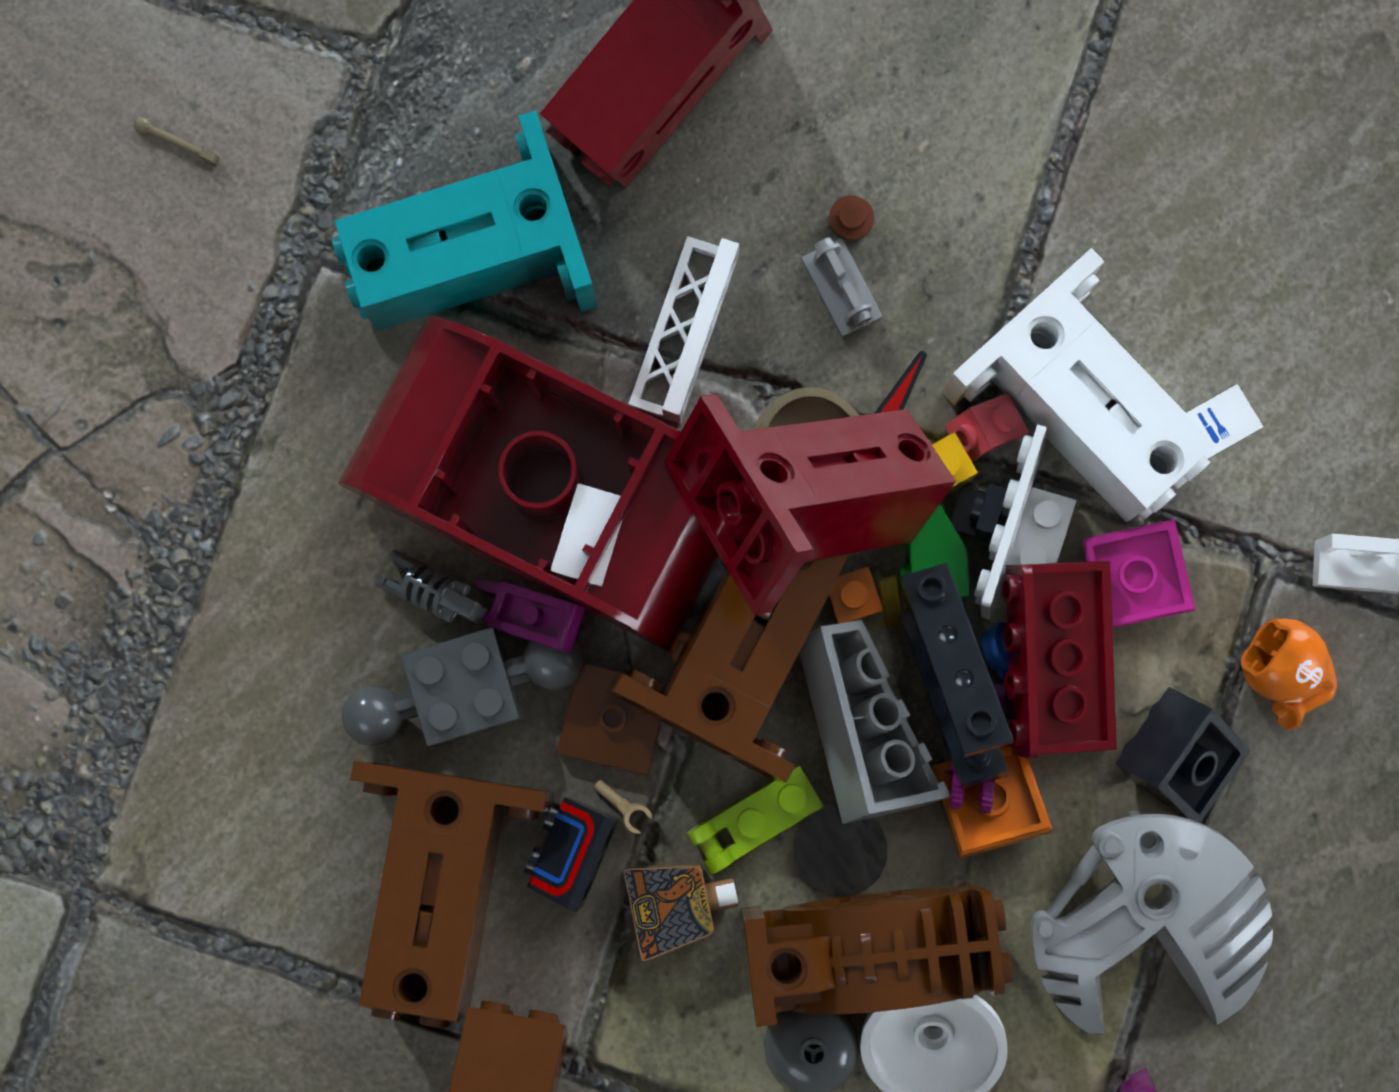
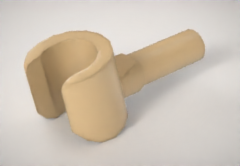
[593,779,653,834]

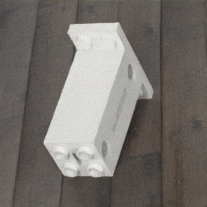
[942,248,1216,522]

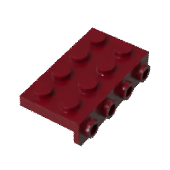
[1001,561,1117,758]

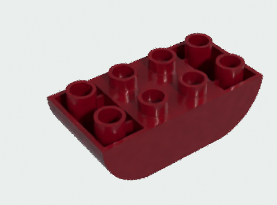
[338,317,719,653]

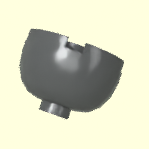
[763,1010,860,1092]

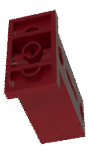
[539,0,773,188]
[664,394,956,615]

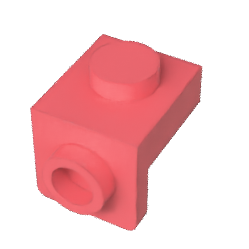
[945,393,1029,462]

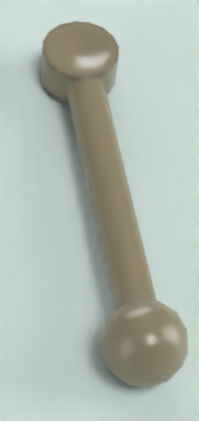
[134,117,219,166]

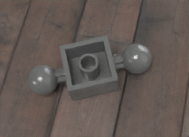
[342,627,583,748]

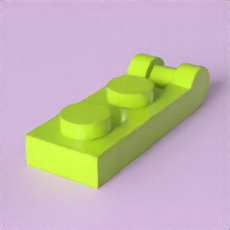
[686,765,824,875]

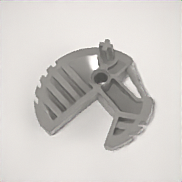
[1031,811,1273,1033]

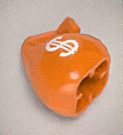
[1241,618,1338,731]

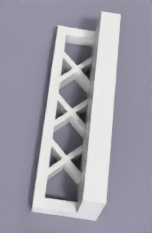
[628,236,739,424]
[1312,534,1399,594]

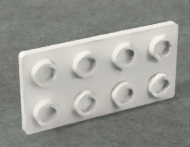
[974,424,1076,620]

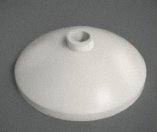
[860,995,1008,1092]

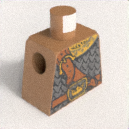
[623,864,739,961]

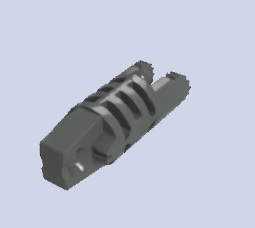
[375,549,488,625]

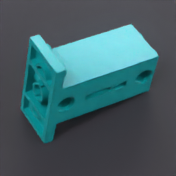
[332,110,598,331]

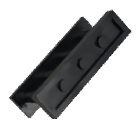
[901,563,1014,790]

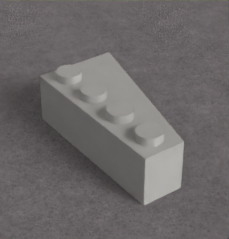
[799,620,951,824]

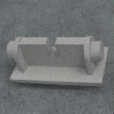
[801,237,883,337]

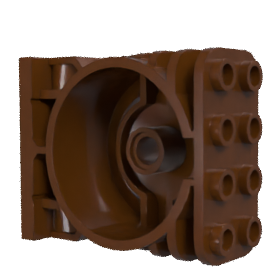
[742,883,1013,1027]

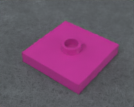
[1081,519,1196,628]

